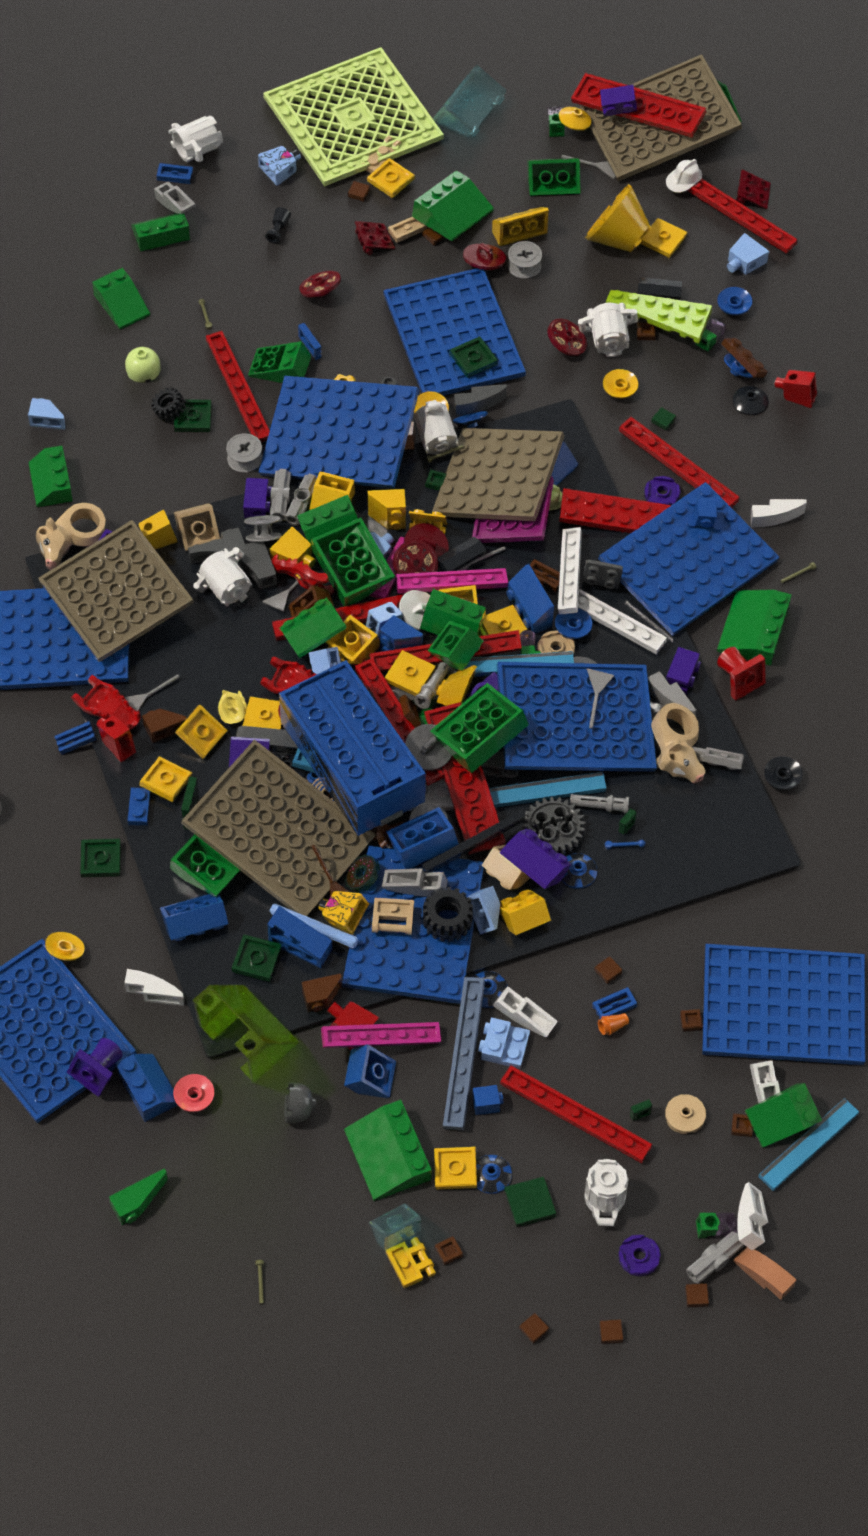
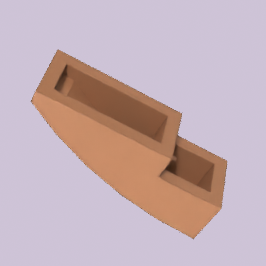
[733,1247,797,1300]

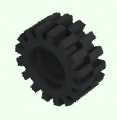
[151,387,186,422]

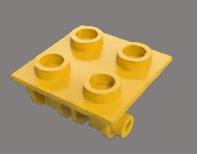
[409,509,447,534]

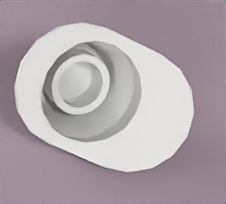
[666,159,702,193]

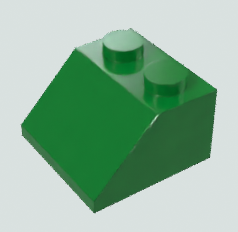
[427,621,484,671]

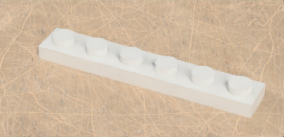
[558,527,582,615]
[578,589,667,655]

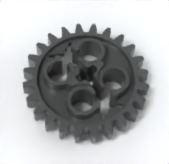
[522,797,585,855]

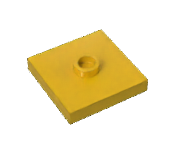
[367,158,415,198]
[640,218,687,258]
[482,605,529,639]
[385,650,436,696]
[242,697,282,729]
[175,705,228,759]
[139,756,192,802]
[434,1147,477,1190]

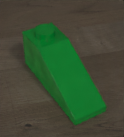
[109,1168,168,1225]

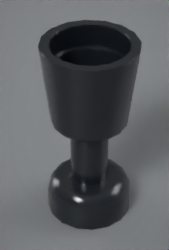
[265,207,291,244]

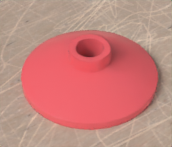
[173,1074,214,1112]

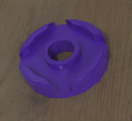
[644,476,681,505]
[618,1235,661,1277]

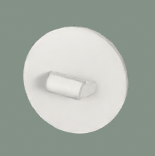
[399,590,430,633]

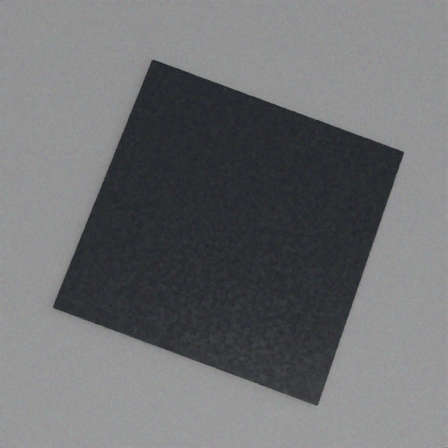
[25,399,800,1058]

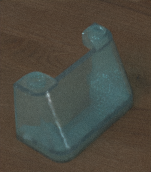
[432,64,507,138]

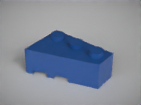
[267,906,332,968]

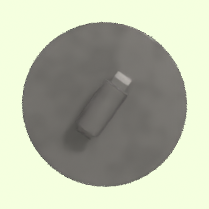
[405,724,452,771]

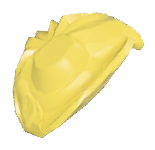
[218,690,247,724]

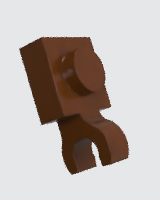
[371,824,393,849]

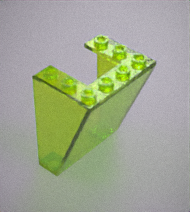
[193,985,299,1083]

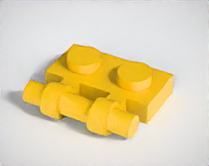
[386,1237,436,1288]

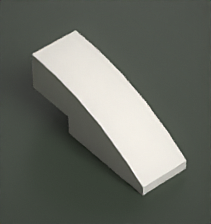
[750,499,807,528]
[125,969,185,1006]
[492,987,558,1037]
[750,1061,780,1102]
[737,1182,768,1250]

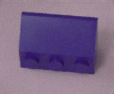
[500,829,572,889]

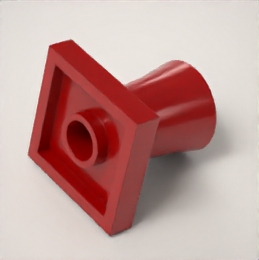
[717,647,766,701]

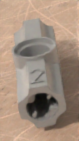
[270,469,291,522]
[285,473,317,526]
[686,1231,744,1284]

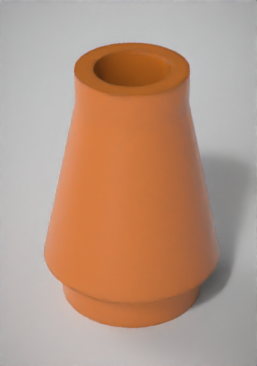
[598,1013,629,1035]

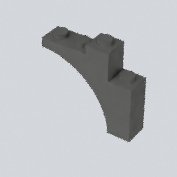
[188,527,277,590]

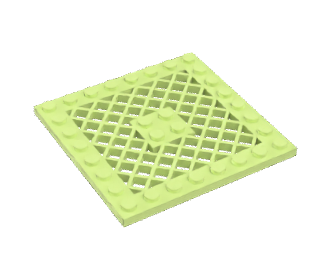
[263,47,444,187]

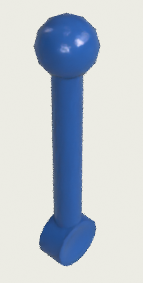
[605,840,646,849]

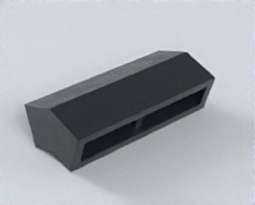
[637,277,682,300]
[437,537,486,572]

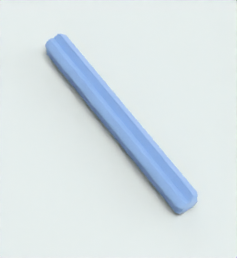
[270,903,358,948]

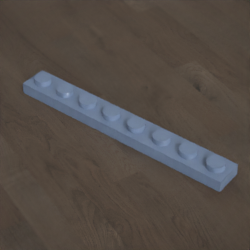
[443,977,485,1130]

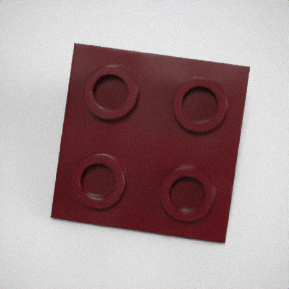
[736,169,771,209]
[355,221,395,255]

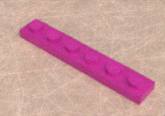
[395,568,508,593]
[321,1022,441,1048]

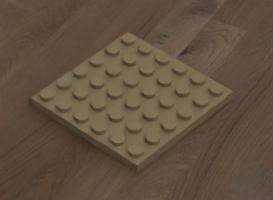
[432,428,564,521]
[38,520,194,662]

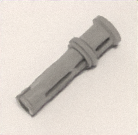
[414,662,450,709]
[570,794,629,814]

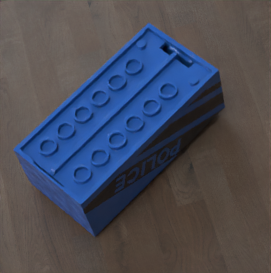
[279,660,426,836]

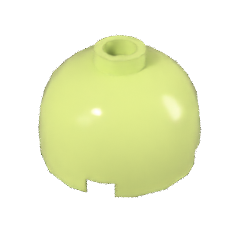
[125,347,161,383]

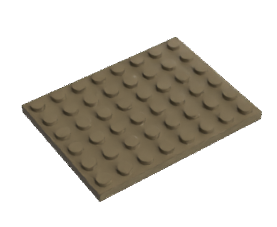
[579,54,742,181]
[181,739,376,916]

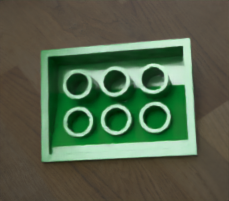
[412,170,494,241]
[311,518,395,607]
[717,590,792,666]
[430,683,529,773]
[344,1100,432,1201]

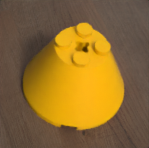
[585,184,652,252]

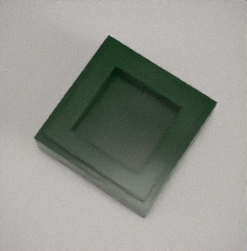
[651,407,676,430]
[425,470,447,491]
[618,809,636,835]
[630,1099,652,1121]

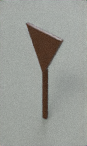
[312,845,349,897]

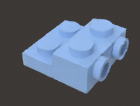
[478,1017,530,1069]

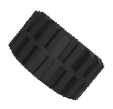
[423,887,473,942]

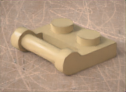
[372,898,414,935]

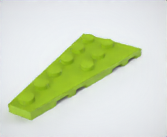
[606,290,712,344]

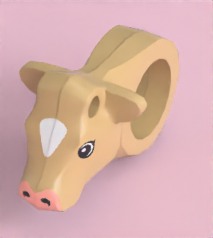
[36,503,106,570]
[651,703,706,784]

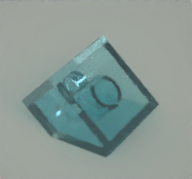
[369,1203,421,1250]

